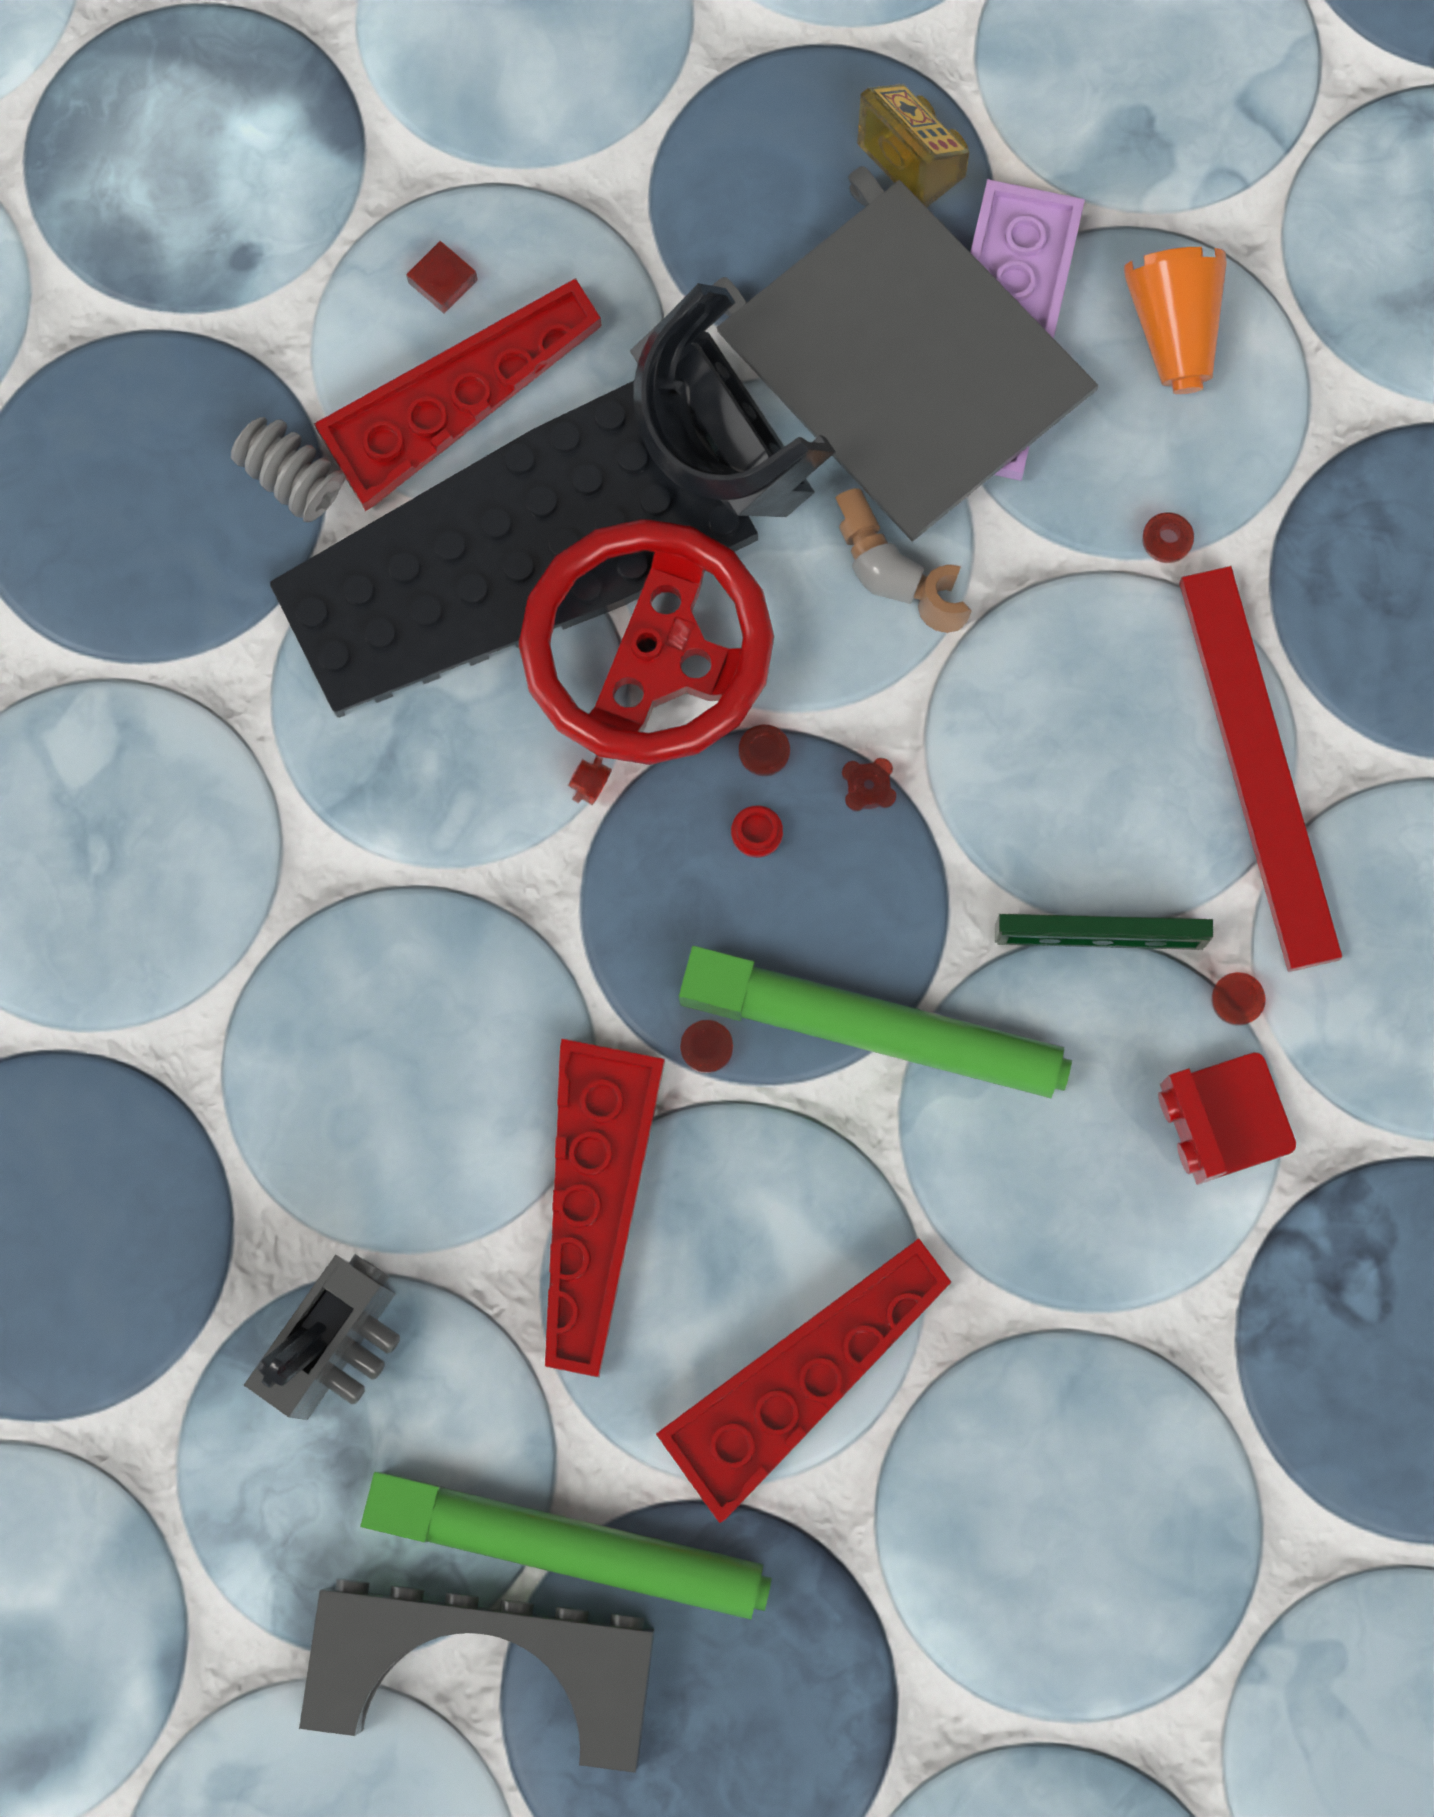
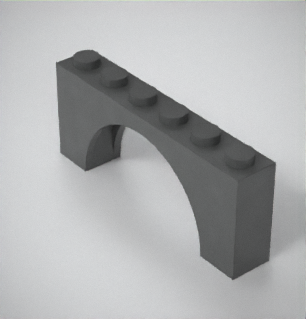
[299,1579,655,1773]

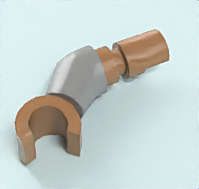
[835,488,972,633]

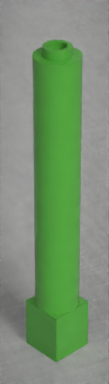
[679,946,1072,1099]
[360,1472,772,1620]

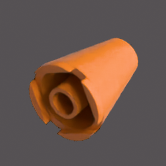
[1124,247,1227,394]

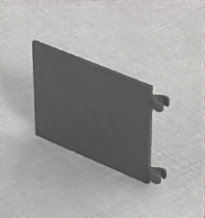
[712,166,1098,542]

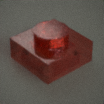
[406,241,478,314]

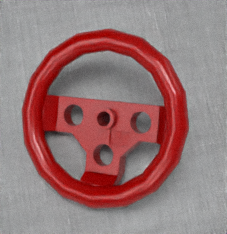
[518,519,775,765]

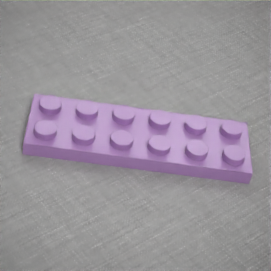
[970,179,1085,481]

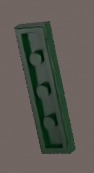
[995,914,1213,950]

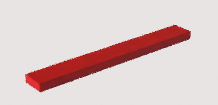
[1179,566,1343,972]

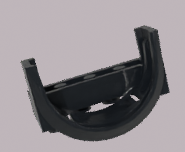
[630,283,836,517]

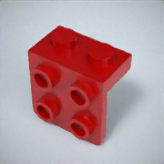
[1158,1052,1296,1185]

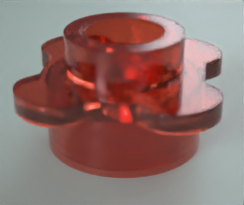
[842,758,896,812]

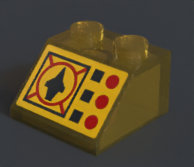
[857,84,970,207]

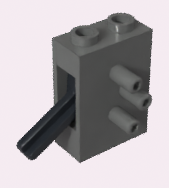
[244,1254,400,1420]

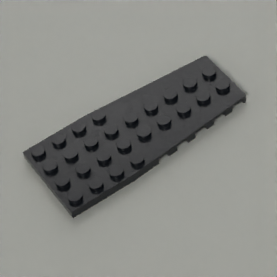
[270,381,758,718]

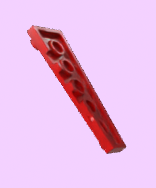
[314,278,602,511]
[545,1039,665,1378]
[656,1238,951,1524]

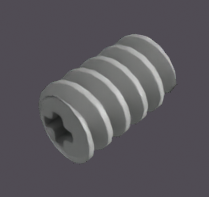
[231,417,345,523]

